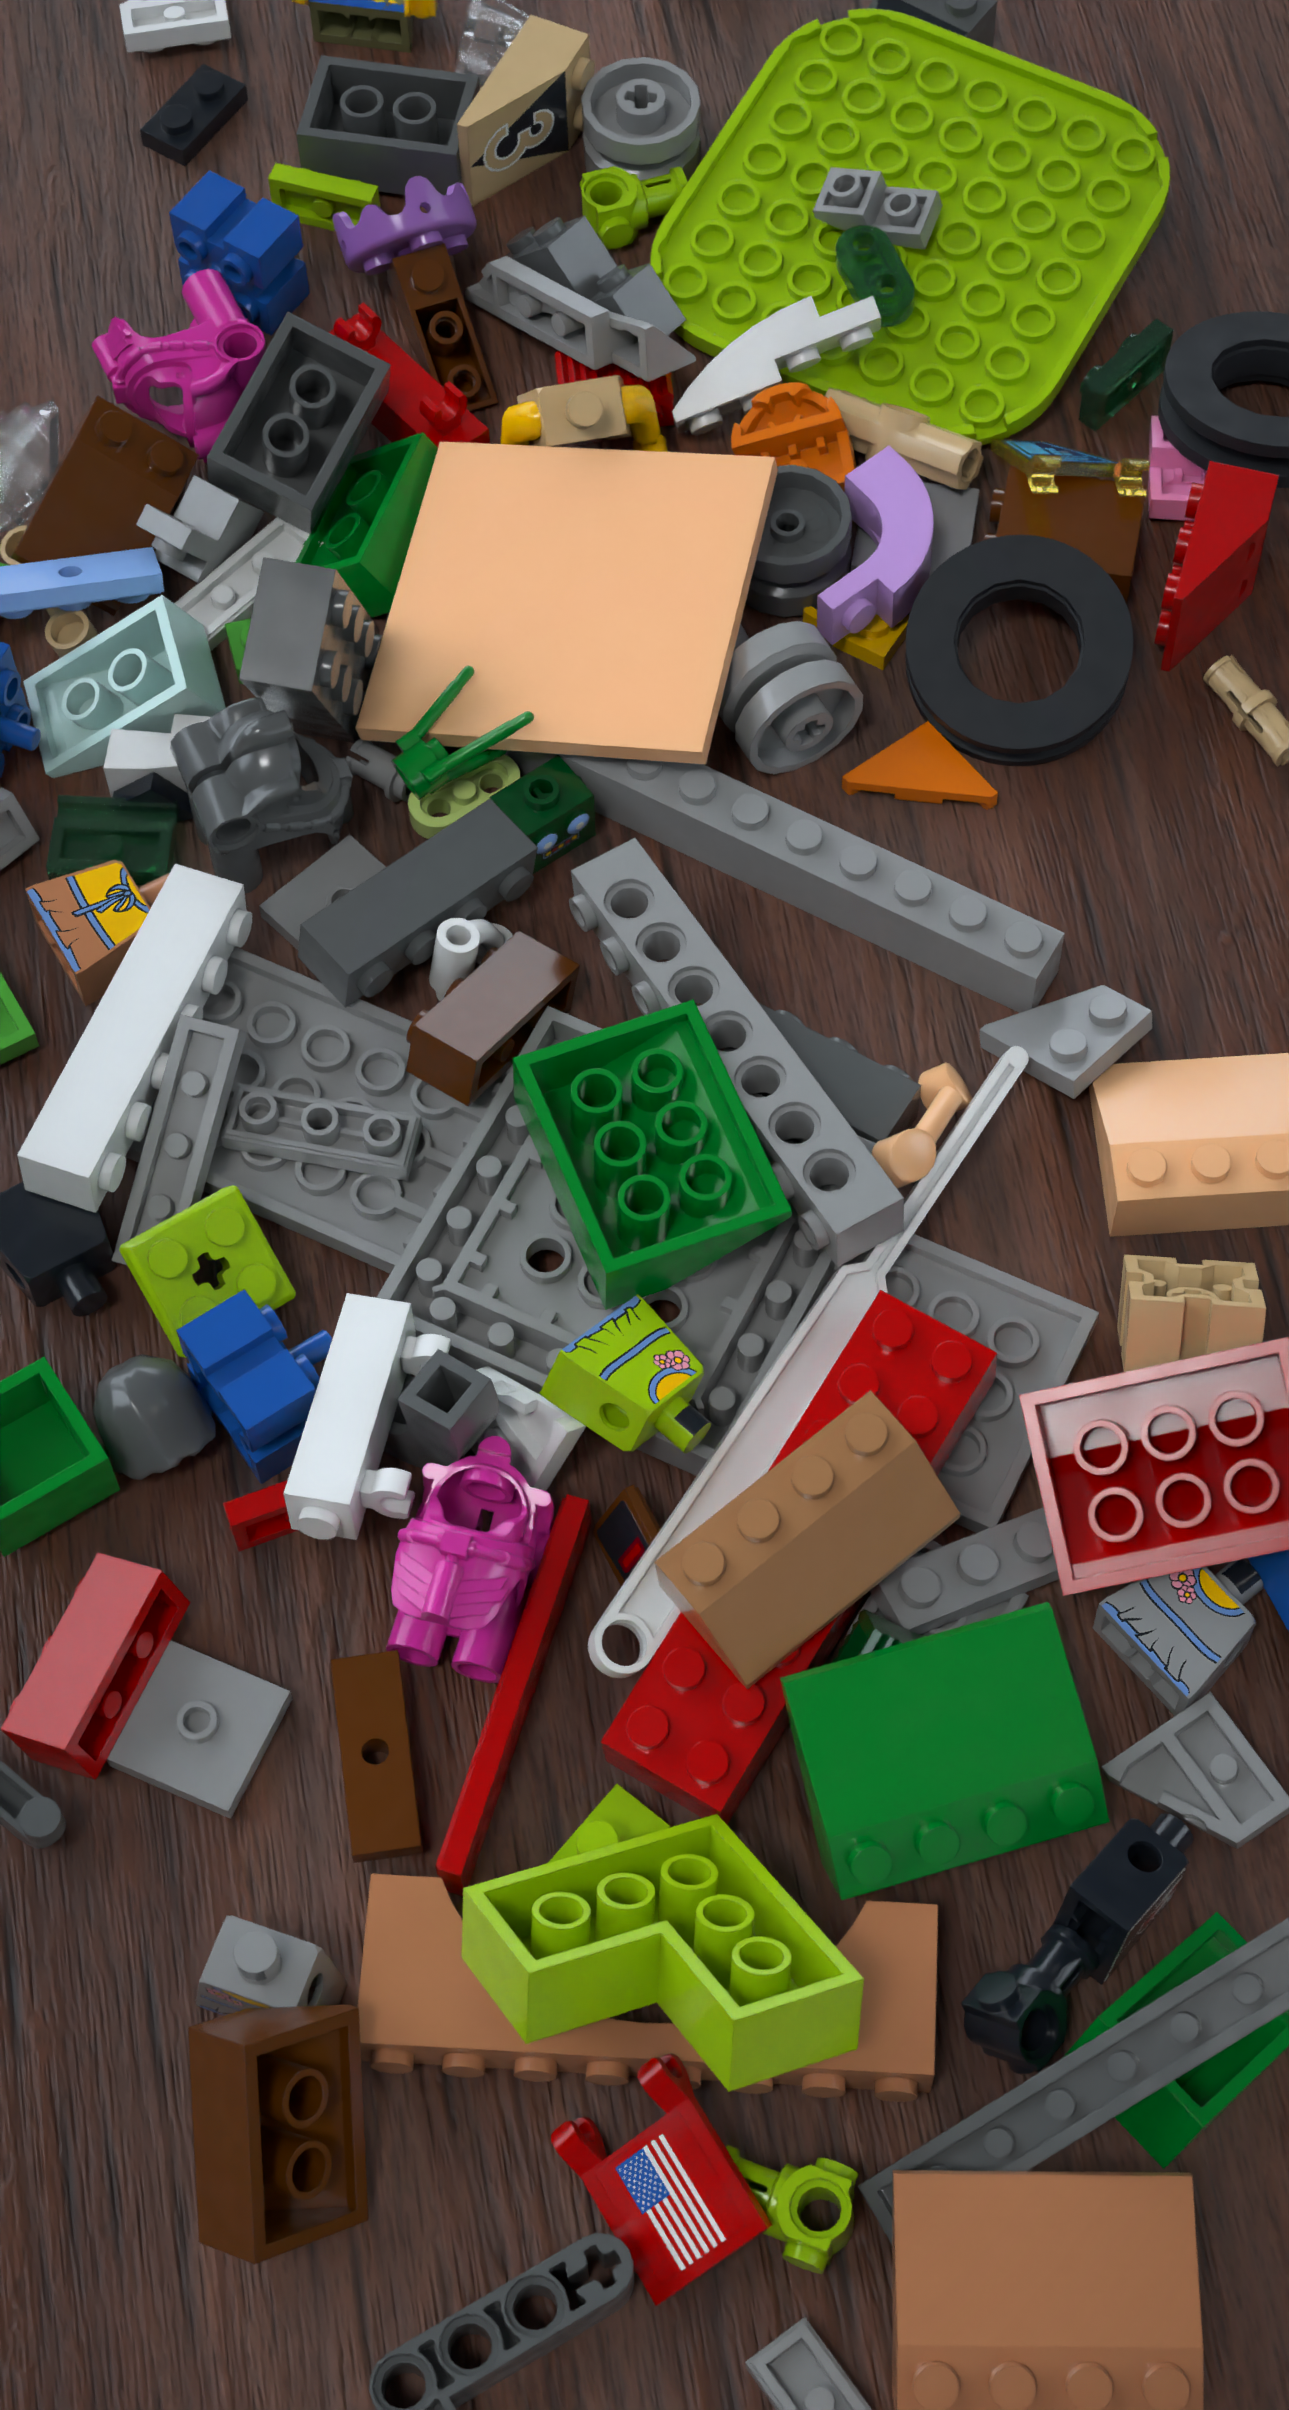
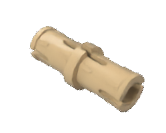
[1203,655,1289,766]

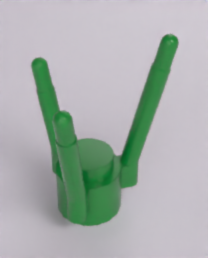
[391,666,534,800]

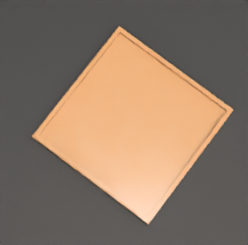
[356,441,778,765]

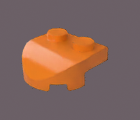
[731,382,857,492]

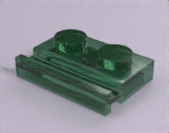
[46,795,180,885]

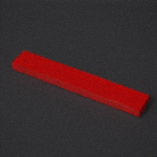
[435,1494,591,1896]

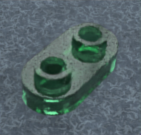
[836,225,915,327]

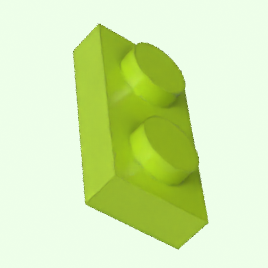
[268,163,380,231]

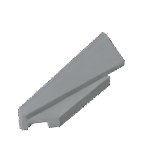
[464,256,696,382]

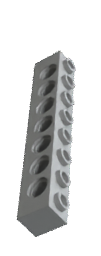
[569,838,904,1267]

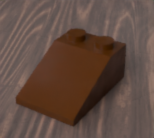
[11,395,199,616]

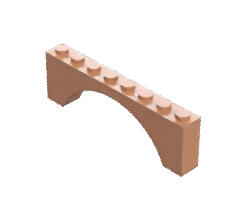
[358,1874,938,2102]

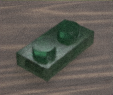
[1078,318,1174,432]

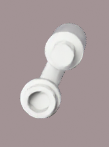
[429,918,513,1001]

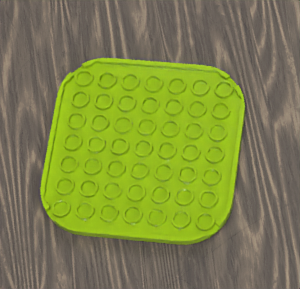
[650,9,1170,445]

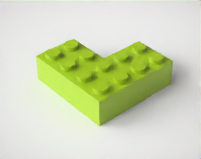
[461,1814,864,2092]

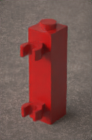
[329,302,490,447]

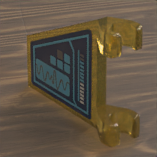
[991,439,1150,497]

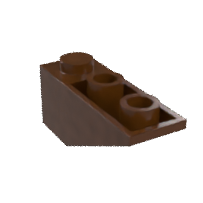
[387,243,498,412]

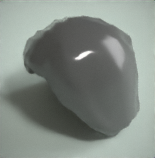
[93,1354,215,1480]

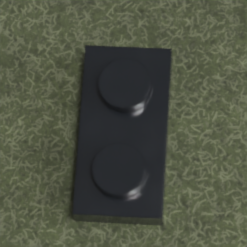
[140,64,248,166]

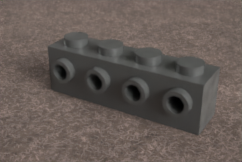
[298,799,538,1008]

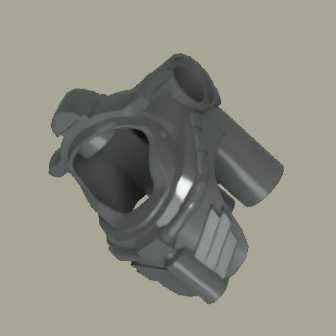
[170,697,354,894]

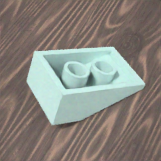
[23,595,226,778]

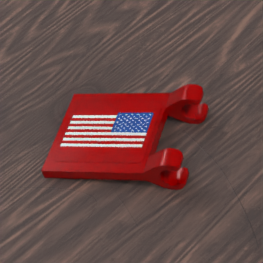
[551,2054,773,2306]

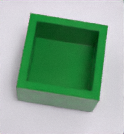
[0,1357,120,1557]

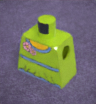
[540,1294,711,1454]

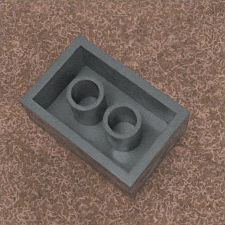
[296,55,480,195]
[207,312,391,534]

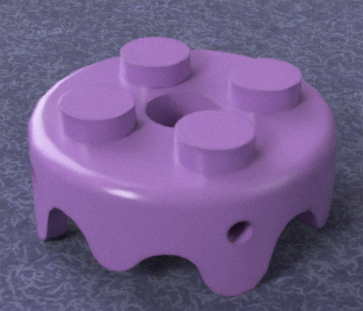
[333,176,477,275]

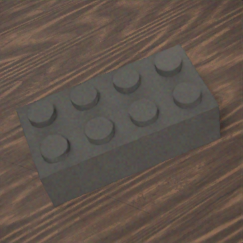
[239,557,383,743]

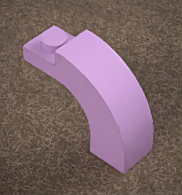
[817,446,933,645]

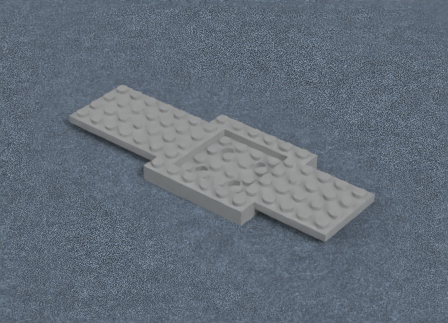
[125,947,1099,1533]

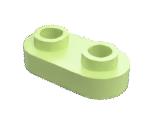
[408,755,521,839]

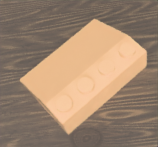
[1089,1053,1289,1237]

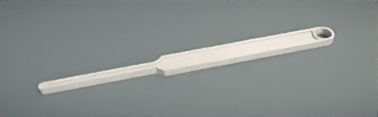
[588,1046,1029,1678]

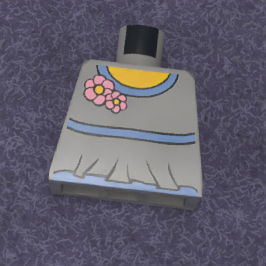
[1093,1559,1263,1716]
[196,1915,348,2015]

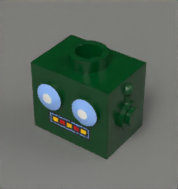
[489,755,596,874]

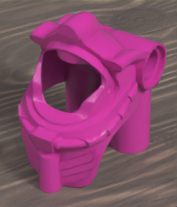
[92,269,267,463]
[386,1436,554,1683]

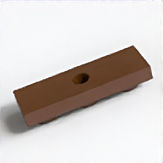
[330,1650,423,1863]

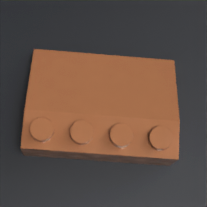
[892,2170,1204,2410]

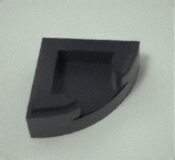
[111,772,193,823]

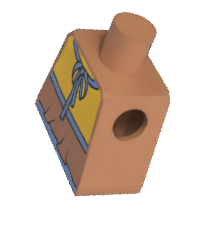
[25,860,169,1006]

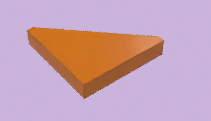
[842,721,998,810]

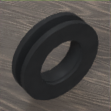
[1158,311,1289,488]
[905,535,1134,766]

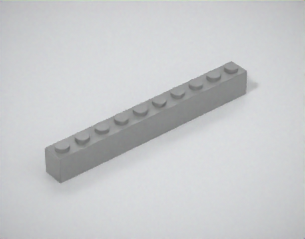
[505,750,1065,1013]

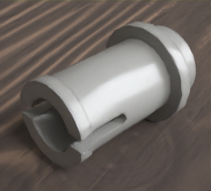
[346,739,411,802]

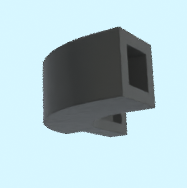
[384,1349,499,1469]

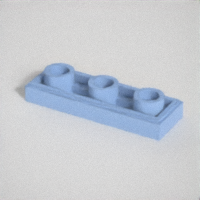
[0,547,164,619]

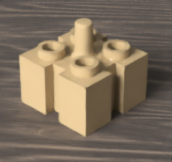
[1117,1254,1266,1372]

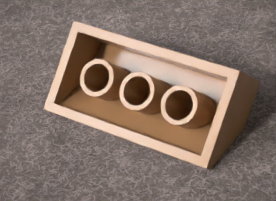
[655,1390,960,1689]

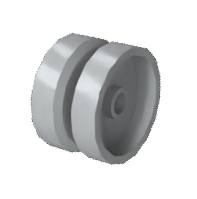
[581,57,701,182]
[718,621,863,774]

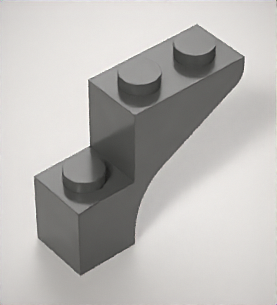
[506,216,686,336]

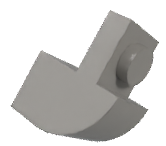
[136,475,264,583]

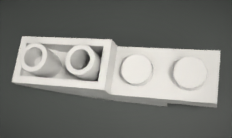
[672,296,881,435]

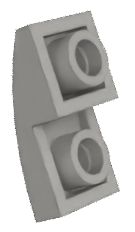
[813,167,943,249]

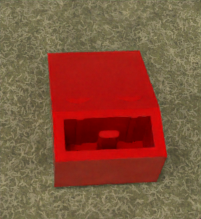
[1154,461,1279,672]

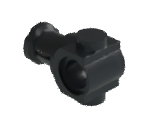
[961,1924,1100,2074]

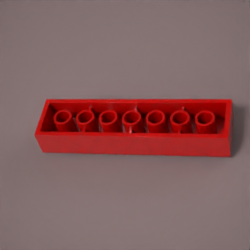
[600,1290,997,1825]

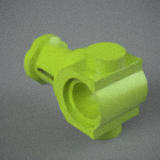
[580,166,687,250]
[726,2145,859,2274]

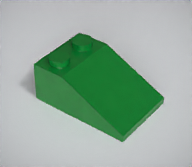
[1062,1912,1289,2169]

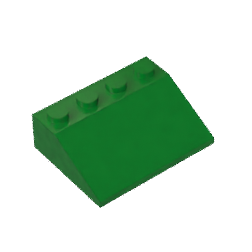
[513,999,792,1310]
[780,1602,1109,1901]

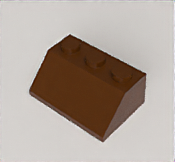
[188,2005,369,2264]

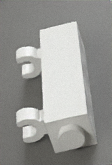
[283,1293,451,1540]

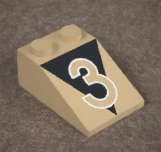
[457,15,595,206]

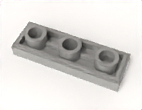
[221,1083,423,1181]

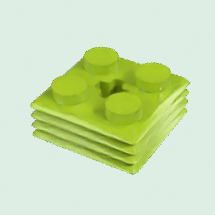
[119,1185,296,1358]

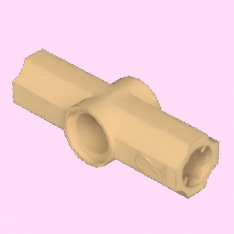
[825,388,983,490]

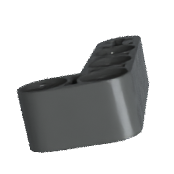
[369,2233,634,2410]

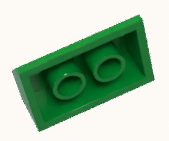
[296,432,438,618]

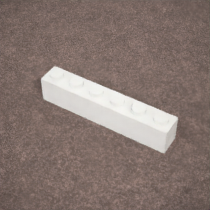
[17,864,252,1213]

